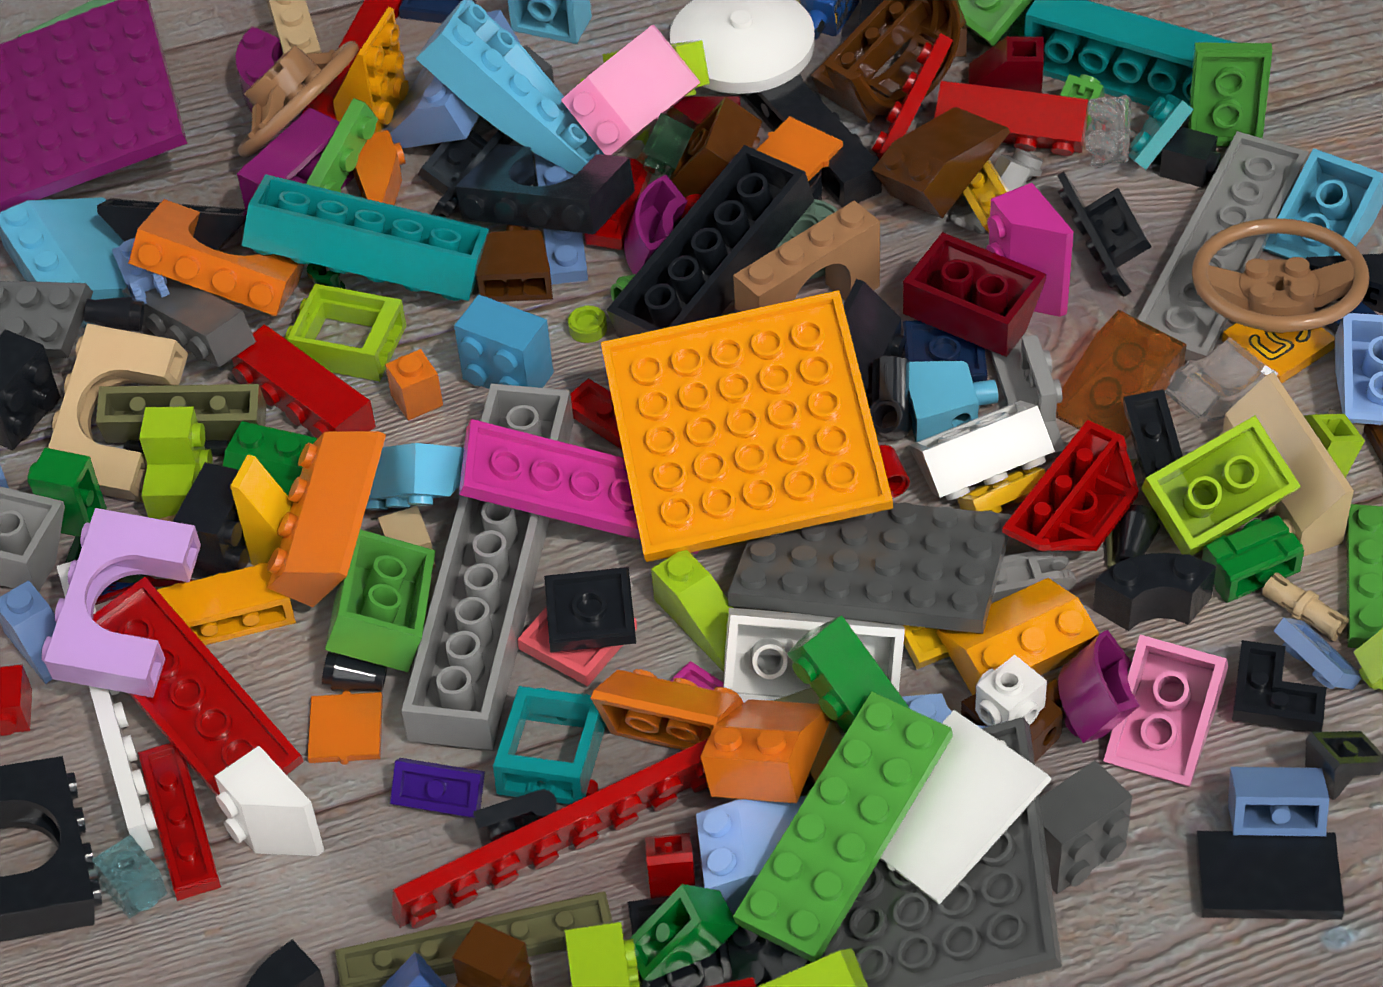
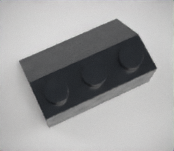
[843,279,906,408]

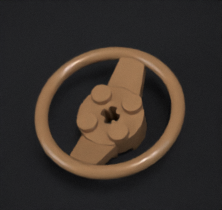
[238,41,359,158]
[1192,218,1369,333]

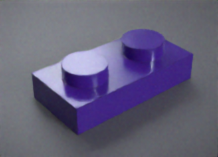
[390,758,485,818]

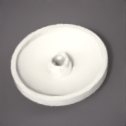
[670,0,815,94]

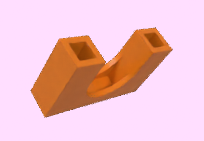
[129,199,304,316]

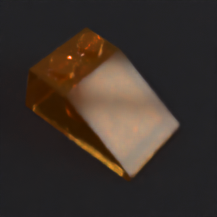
[1056,310,1187,440]

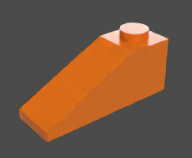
[353,130,405,206]

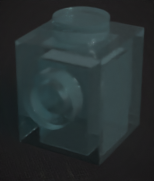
[92,835,168,919]

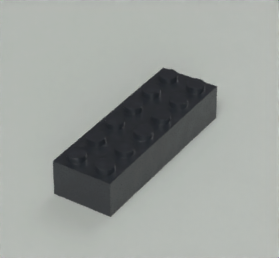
[606,145,814,338]

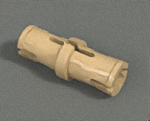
[1262,573,1349,641]

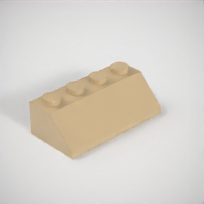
[1219,373,1354,557]

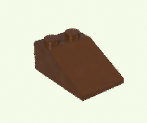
[872,107,1010,219]

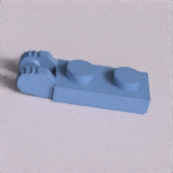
[112,238,170,304]

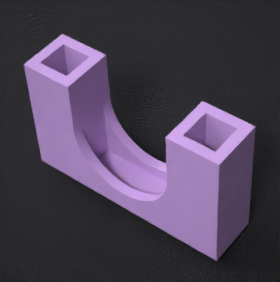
[42,508,201,698]

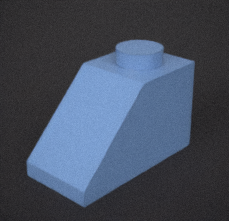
[0,580,56,684]

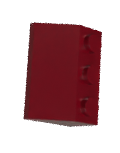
[903,232,1047,357]

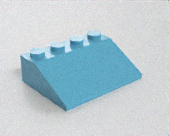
[0,197,127,330]

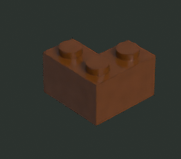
[452,920,533,987]

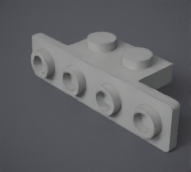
[989,334,1065,459]

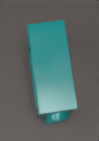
[493,686,606,805]

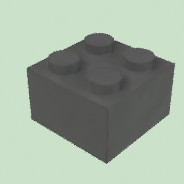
[1040,760,1132,894]

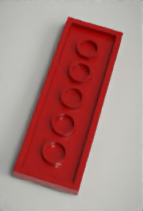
[93,577,304,796]

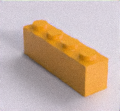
[157,563,296,645]

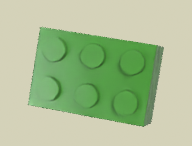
[325,529,436,672]

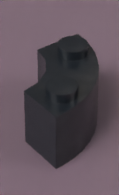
[1093,553,1216,631]

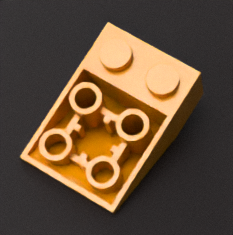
[333,7,409,133]

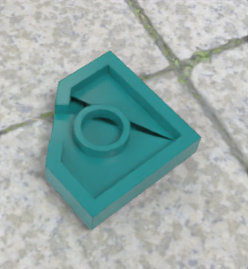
[1128,93,1194,170]

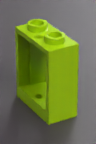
[285,284,407,382]

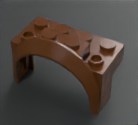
[811,0,966,123]

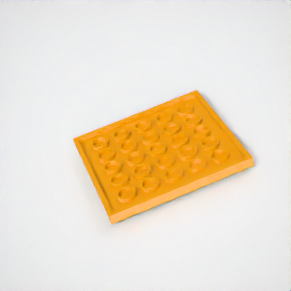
[601,290,893,562]

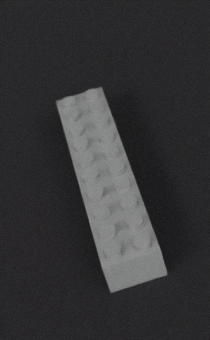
[401,383,574,750]

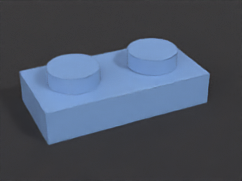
[1273,617,1362,689]

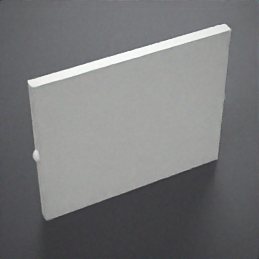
[880,710,1052,904]

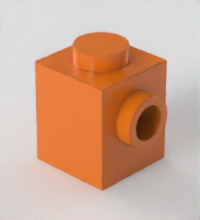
[385,349,443,421]

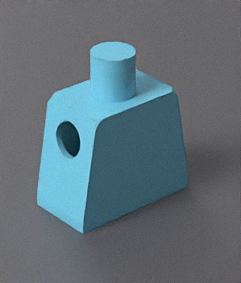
[908,361,999,442]

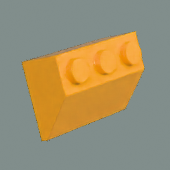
[936,578,1099,695]

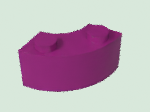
[235,26,283,113]
[624,175,687,274]
[1058,630,1140,743]

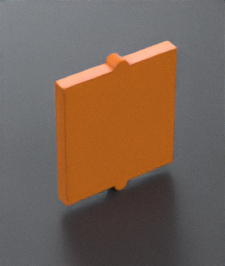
[756,116,843,182]
[308,691,383,765]

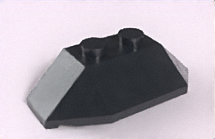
[97,198,248,251]

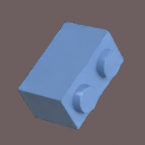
[1228,767,1329,836]

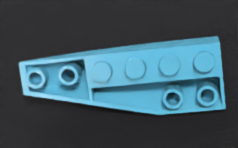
[416,0,605,174]

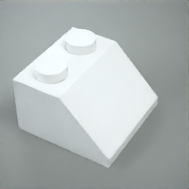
[215,746,325,856]

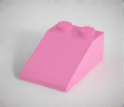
[561,24,701,155]
[1103,635,1228,787]

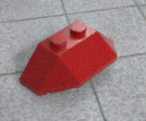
[1002,419,1139,551]

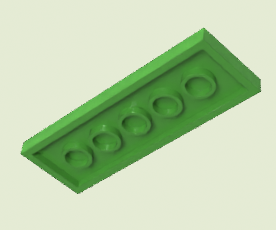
[733,692,953,962]

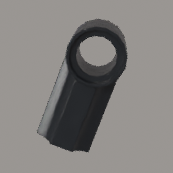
[869,356,912,441]

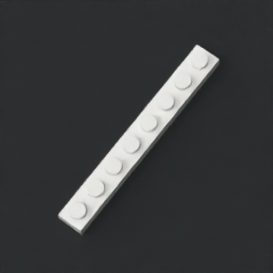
[57,561,157,853]

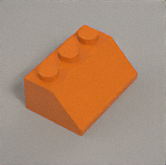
[591,669,743,750]

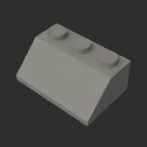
[0,487,65,592]

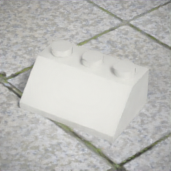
[909,400,1055,500]

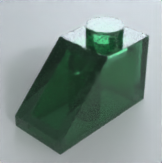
[636,113,694,177]

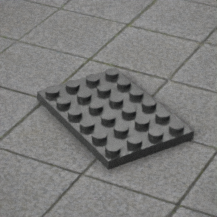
[728,502,1011,634]

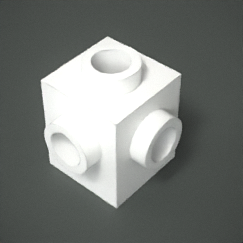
[975,655,1047,726]

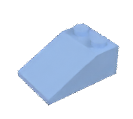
[1335,313,1383,425]
[696,796,807,914]

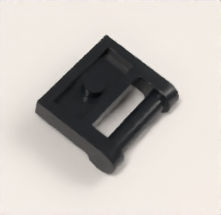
[473,789,557,846]

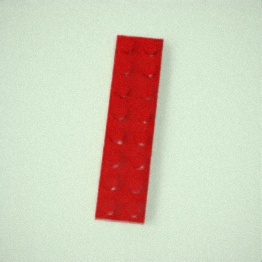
[392,738,709,929]

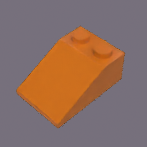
[701,699,831,803]

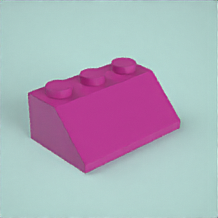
[986,183,1074,317]

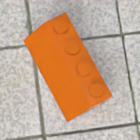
[267,431,386,607]

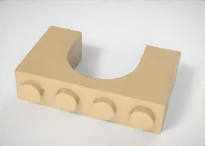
[47,324,188,503]

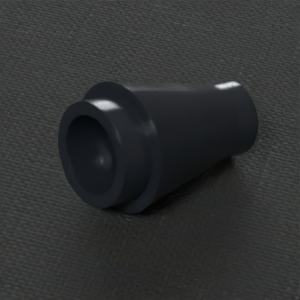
[84,296,145,332]
[1115,505,1160,564]
[322,651,387,691]

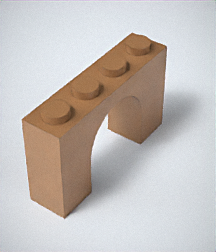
[733,200,880,311]

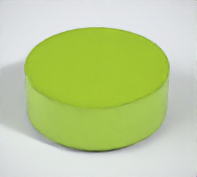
[568,305,607,343]

